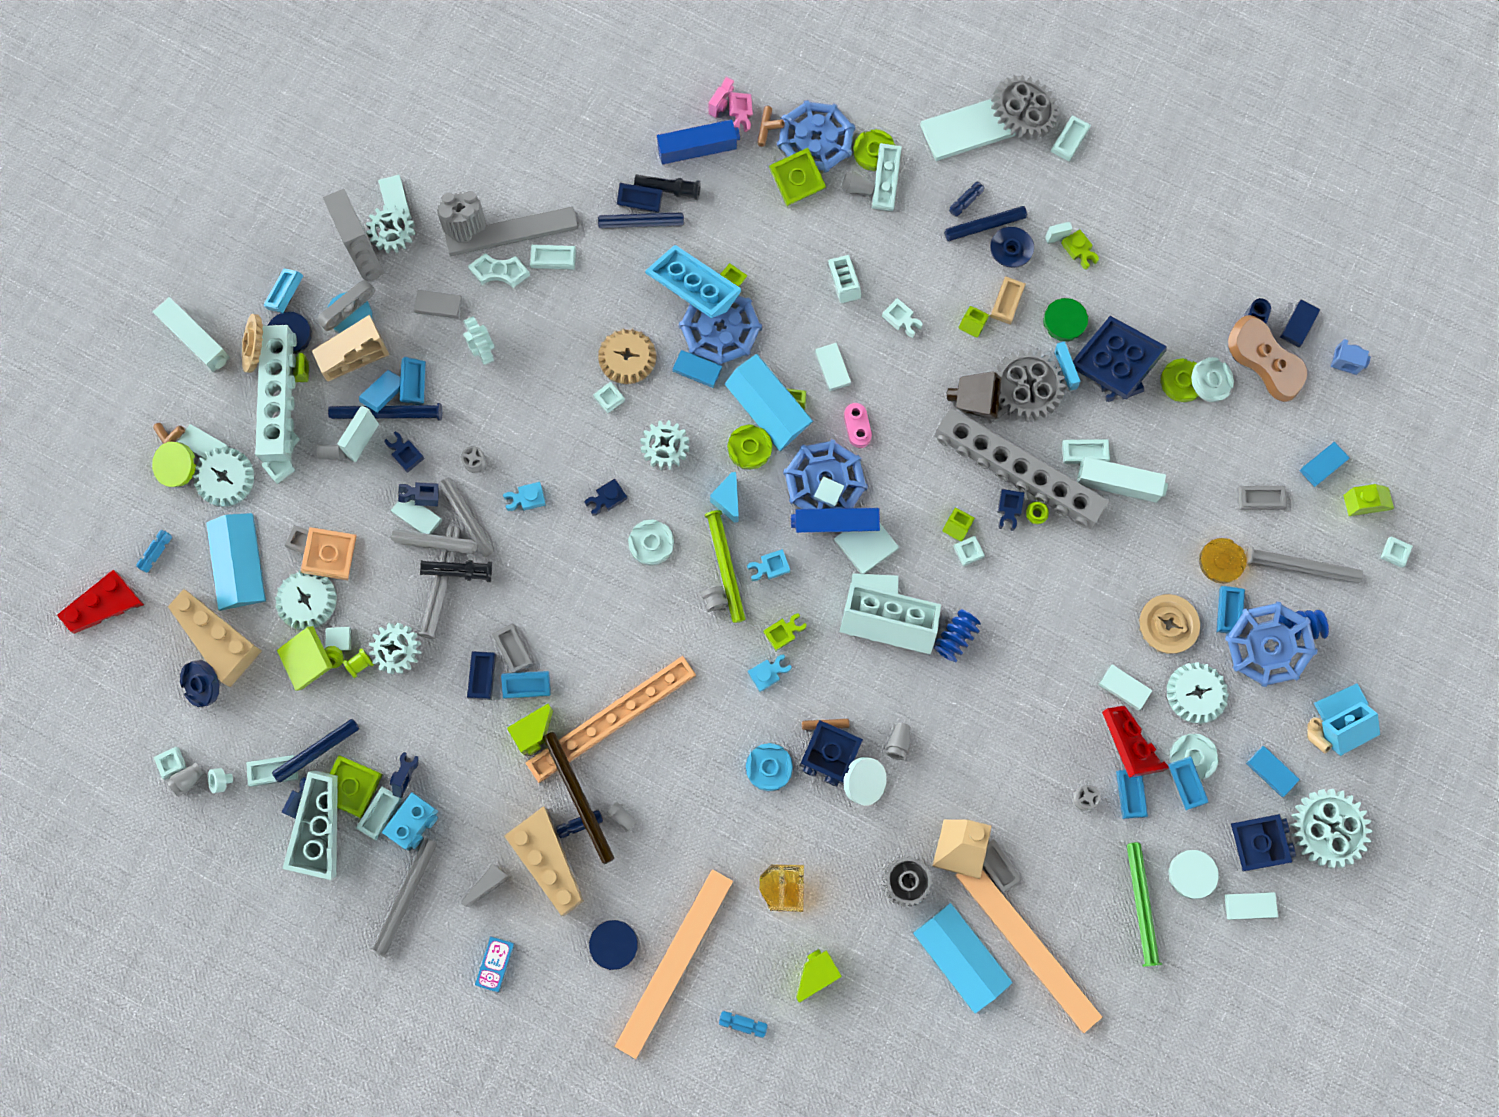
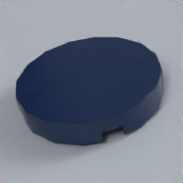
[267,312,312,355]
[180,660,220,707]
[589,920,638,970]

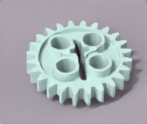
[1290,789,1372,868]

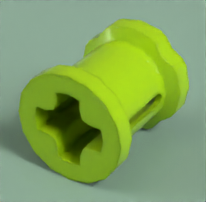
[342,648,374,679]

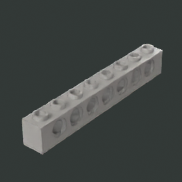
[934,408,1109,529]

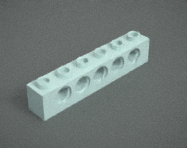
[255,325,297,462]

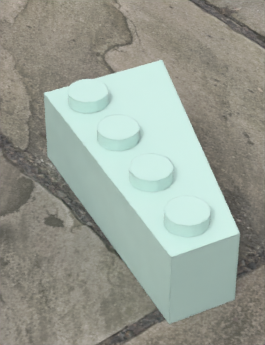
[282,770,338,880]

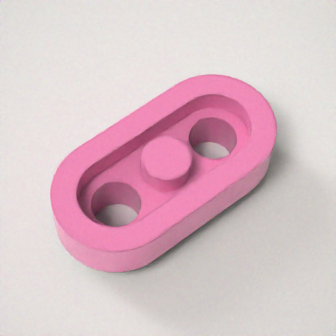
[844,403,872,448]

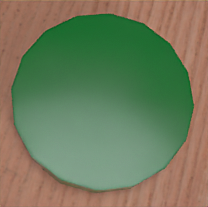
[1043,298,1088,342]

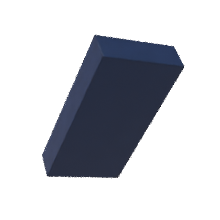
[616,183,663,212]
[1279,299,1321,348]
[467,651,496,700]

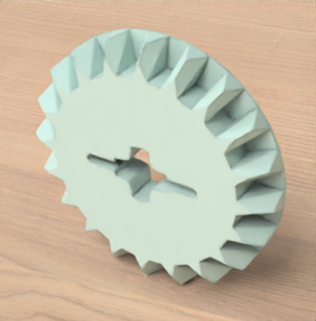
[193,447,254,506]
[275,571,337,630]
[1167,662,1229,724]

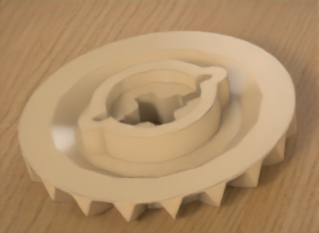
[242,314,263,373]
[598,328,656,384]
[1139,594,1200,654]

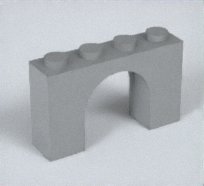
[323,189,385,281]

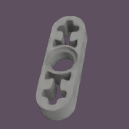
[317,280,375,331]

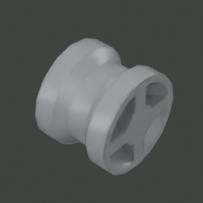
[461,446,487,473]
[701,586,729,612]
[1073,785,1101,811]

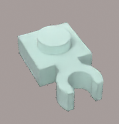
[882,298,923,338]

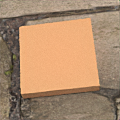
[301,527,356,580]

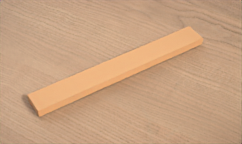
[525,656,696,783]
[614,869,733,1059]
[955,870,1102,1033]

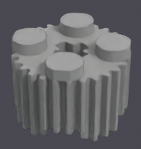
[437,191,486,243]
[882,856,934,907]

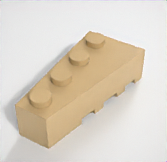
[168,589,262,687]
[504,806,584,916]

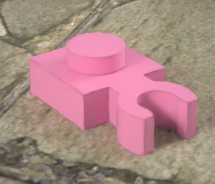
[708,77,734,118]
[728,92,753,132]

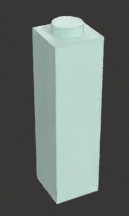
[152,297,230,372]
[1077,457,1168,502]

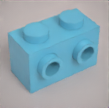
[1322,702,1381,756]
[382,792,439,851]

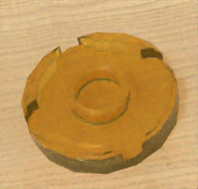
[1199,538,1247,584]

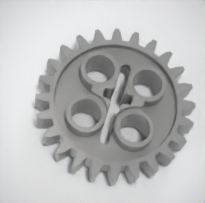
[991,75,1059,140]
[995,349,1066,421]

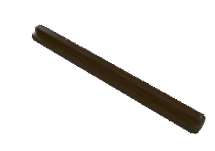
[543,732,615,864]

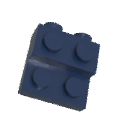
[800,720,863,787]
[1231,814,1297,872]

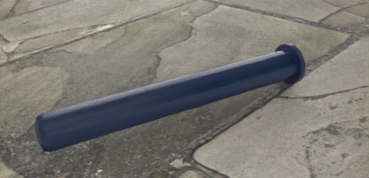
[328,403,442,421]

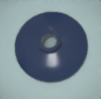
[990,227,1034,268]

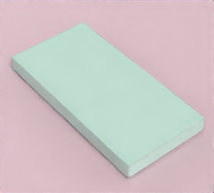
[920,99,1016,161]

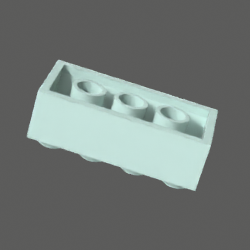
[839,583,941,654]

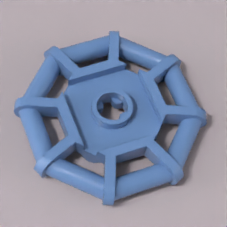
[777,100,855,173]
[679,295,762,366]
[783,439,868,509]
[1225,601,1318,687]

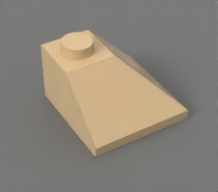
[933,820,992,879]

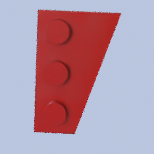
[57,569,145,634]
[1102,706,1169,778]

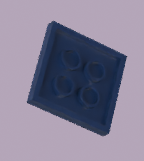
[1073,316,1167,400]

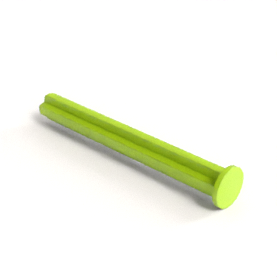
[704,510,746,623]

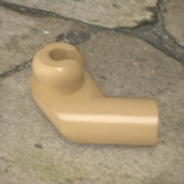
[1307,717,1333,753]

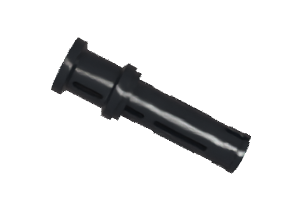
[634,174,701,200]
[420,560,492,582]

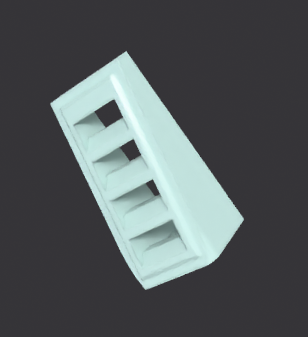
[828,255,861,303]

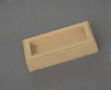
[990,276,1026,325]

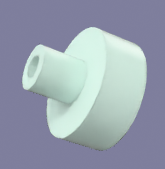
[208,768,233,793]

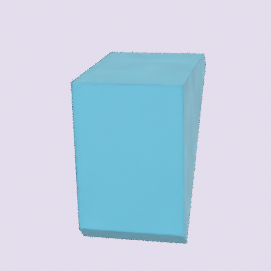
[710,472,739,523]

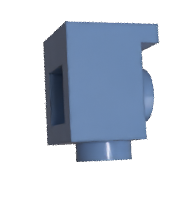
[1331,339,1371,375]

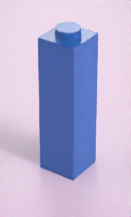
[656,120,740,165]
[791,508,880,533]

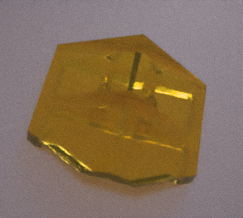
[759,864,804,912]

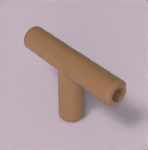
[757,106,785,147]
[153,423,185,444]
[802,719,849,730]

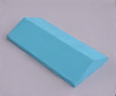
[645,245,741,318]
[725,354,813,451]
[206,513,266,611]
[913,903,1013,1014]

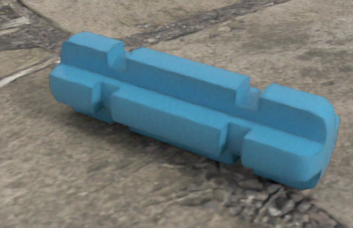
[136,530,172,573]
[719,1011,767,1038]

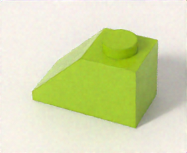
[1343,484,1394,516]
[507,703,553,755]
[796,949,842,1003]

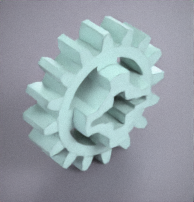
[366,204,415,253]
[463,316,495,365]
[640,420,689,470]
[369,623,421,674]

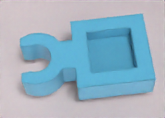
[503,482,546,511]
[747,549,790,581]
[748,654,792,692]

